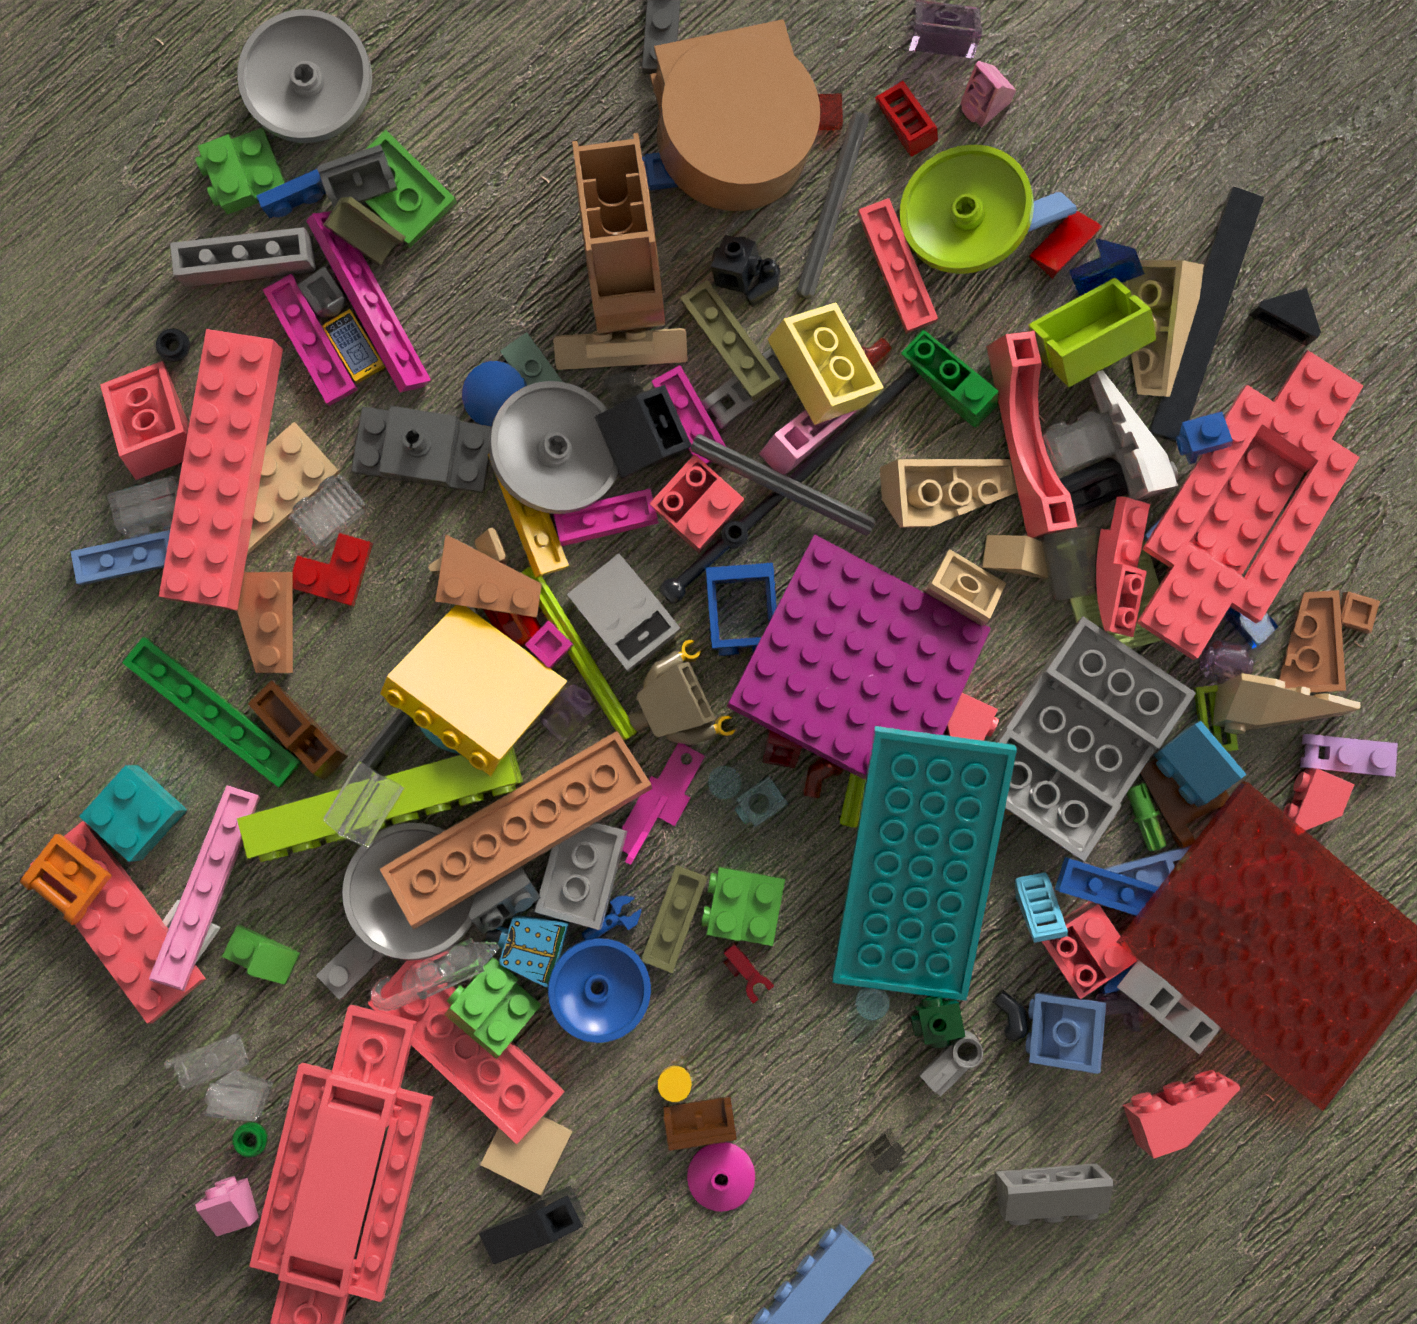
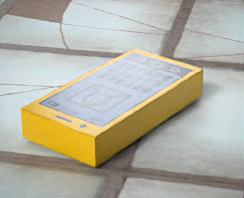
[322,309,385,384]

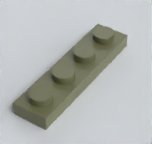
[680,280,781,402]

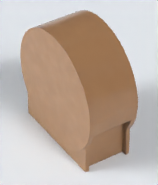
[650,19,820,211]
[572,133,665,334]

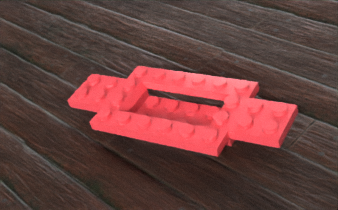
[1137,350,1363,660]
[249,1005,433,1324]

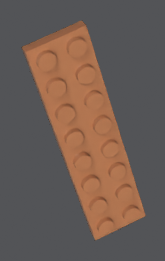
[380,731,652,929]

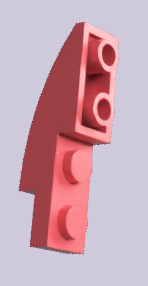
[1096,497,1150,637]

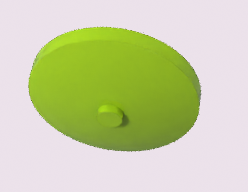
[900,145,1034,274]

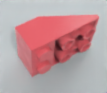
[1123,1070,1240,1158]

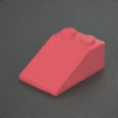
[100,361,189,480]

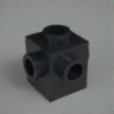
[711,235,762,293]

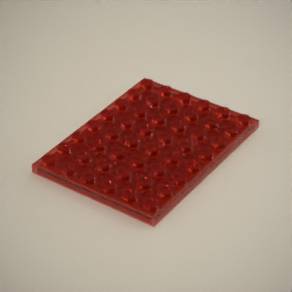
[1116,781,1417,1111]

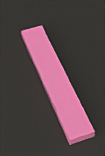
[149,785,260,991]

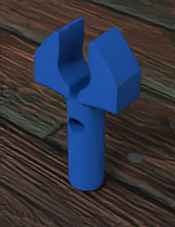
[582,895,642,940]

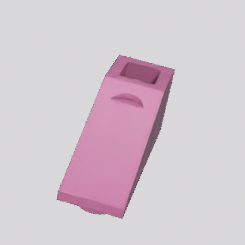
[960,61,1016,128]

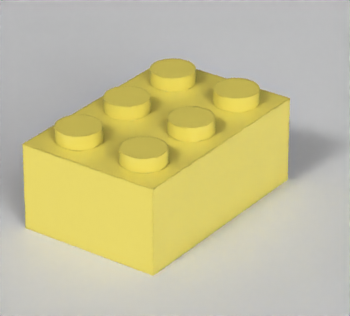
[767,303,884,425]

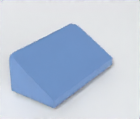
[1028,192,1078,232]

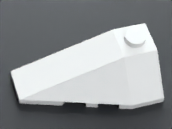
[1089,370,1179,501]

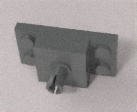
[351,406,491,494]

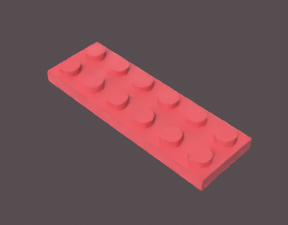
[30,821,206,1024]
[368,959,564,1144]

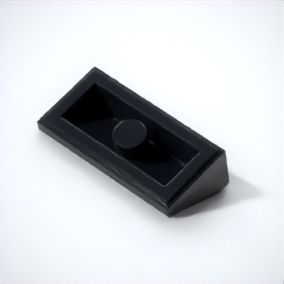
[1059,458,1128,516]

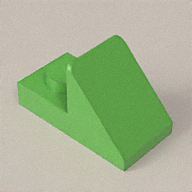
[222,925,301,985]

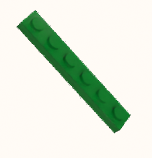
[122,636,302,788]

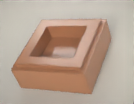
[1340,591,1380,634]

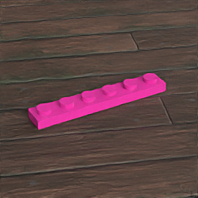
[307,211,431,393]

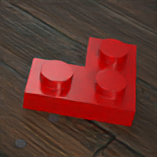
[292,533,373,607]

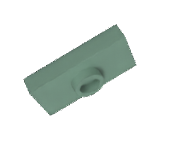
[500,332,563,386]

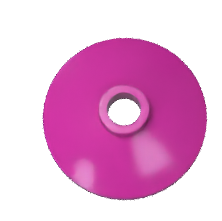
[687,1142,755,1212]

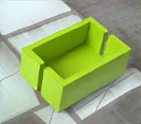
[1028,278,1156,387]

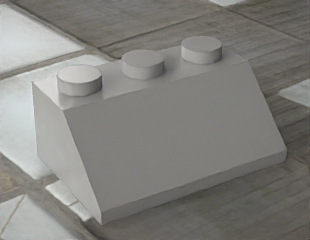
[996,1163,1113,1225]

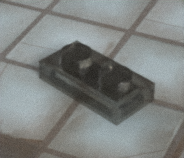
[864,1128,906,1176]

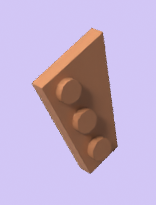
[435,535,542,617]

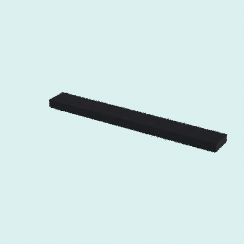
[1149,186,1264,443]

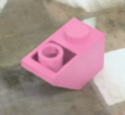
[195,1176,259,1236]

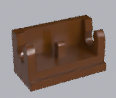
[663,1096,737,1151]

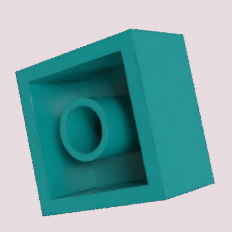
[79,765,187,862]

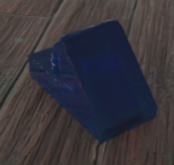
[1069,239,1145,296]

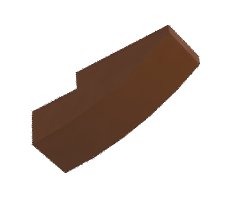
[248,680,348,780]

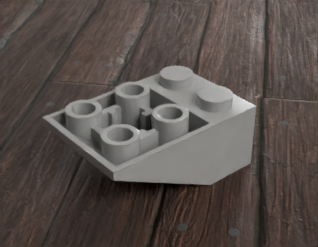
[567,554,681,673]

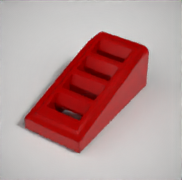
[875,81,938,157]

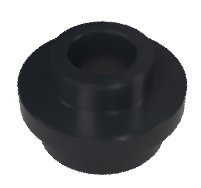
[156,328,190,362]

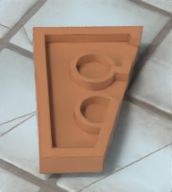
[237,572,293,673]
[1278,590,1346,693]

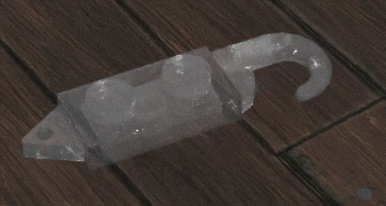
[371,938,500,1011]

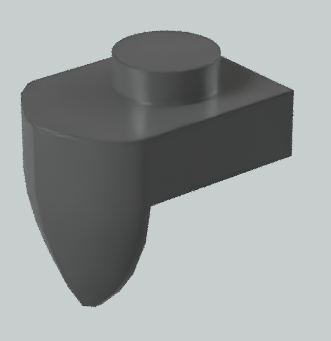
[297,266,347,317]

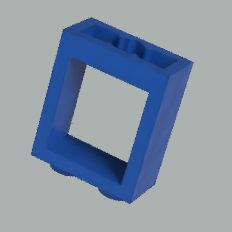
[706,563,777,656]

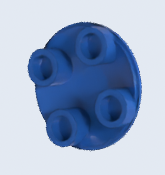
[462,361,527,426]

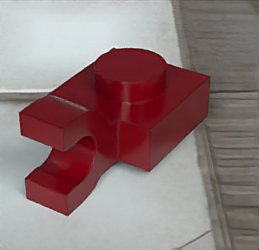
[723,942,774,1004]

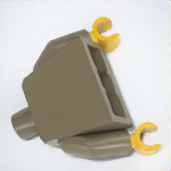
[629,640,735,745]

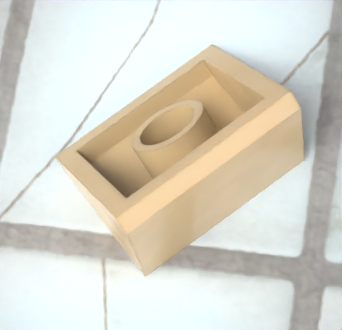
[923,549,1006,626]

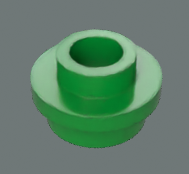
[232,1122,268,1158]

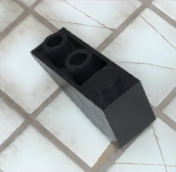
[478,1185,586,1265]

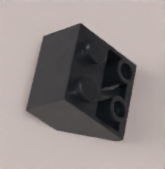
[594,385,691,479]

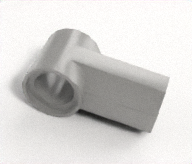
[919,1030,983,1097]

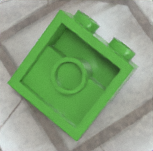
[195,127,286,215]
[701,866,785,946]
[444,957,541,1059]

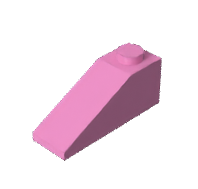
[759,410,858,475]

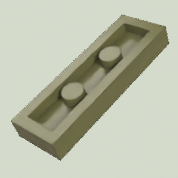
[641,865,708,973]

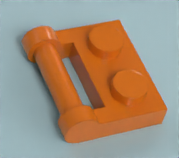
[20,834,112,925]

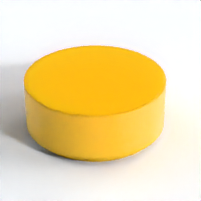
[658,1066,692,1102]

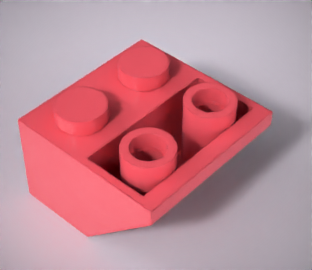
[649,454,745,554]
[1041,901,1137,999]

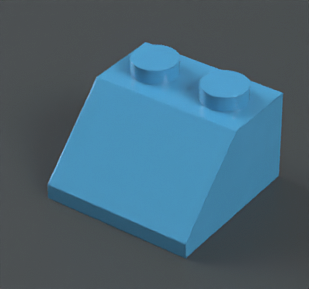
[1154,720,1247,807]

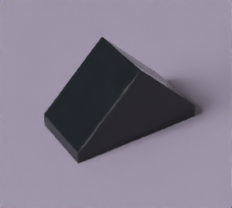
[1249,288,1321,346]

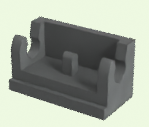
[317,145,398,208]

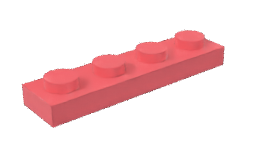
[857,198,938,334]

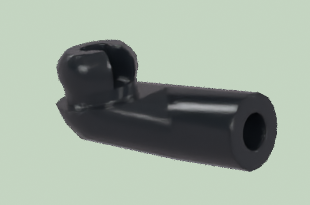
[744,258,781,307]
[992,989,1028,1042]

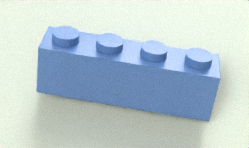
[751,1224,874,1324]

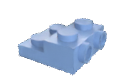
[1026,992,1106,1074]

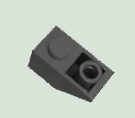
[469,866,541,935]

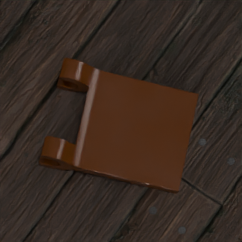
[1139,759,1244,849]

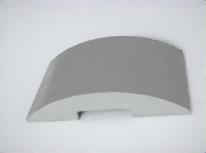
[994,616,1196,862]

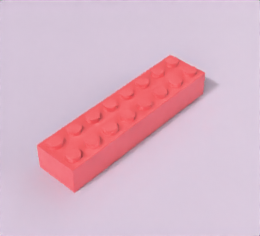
[159,329,283,611]

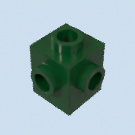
[911,996,966,1048]

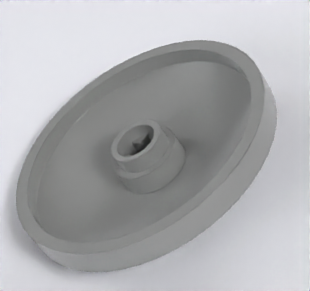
[237,9,372,143]
[488,381,618,514]
[342,823,476,961]

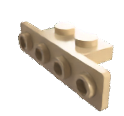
[553,328,688,370]

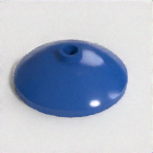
[548,938,651,1043]

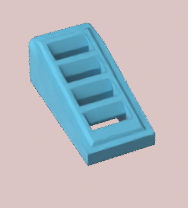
[1015,873,1068,943]

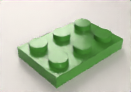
[364,130,457,248]

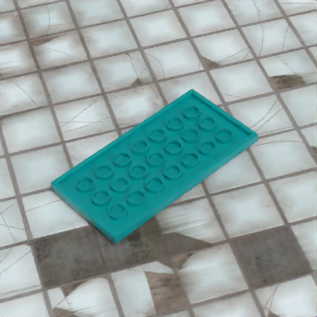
[832,726,1017,1001]

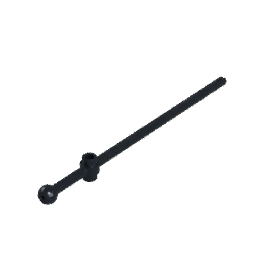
[660,331,958,604]

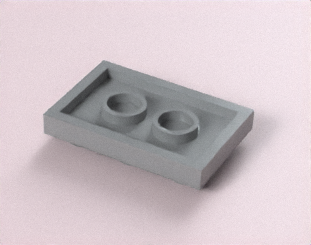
[535,822,628,930]

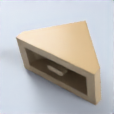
[982,535,1053,579]

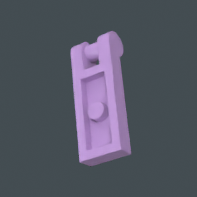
[1300,734,1398,777]

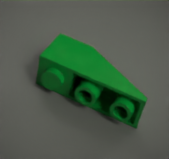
[901,329,999,429]

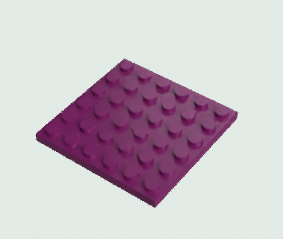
[726,534,991,780]

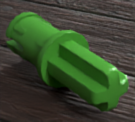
[1127,783,1166,851]

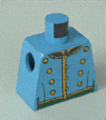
[485,915,570,987]

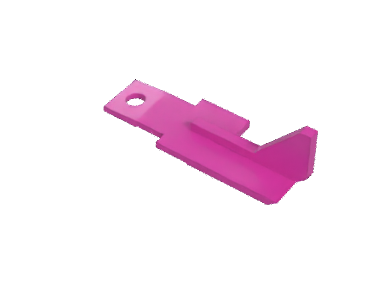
[622,743,705,865]

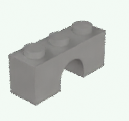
[1117,960,1221,1055]

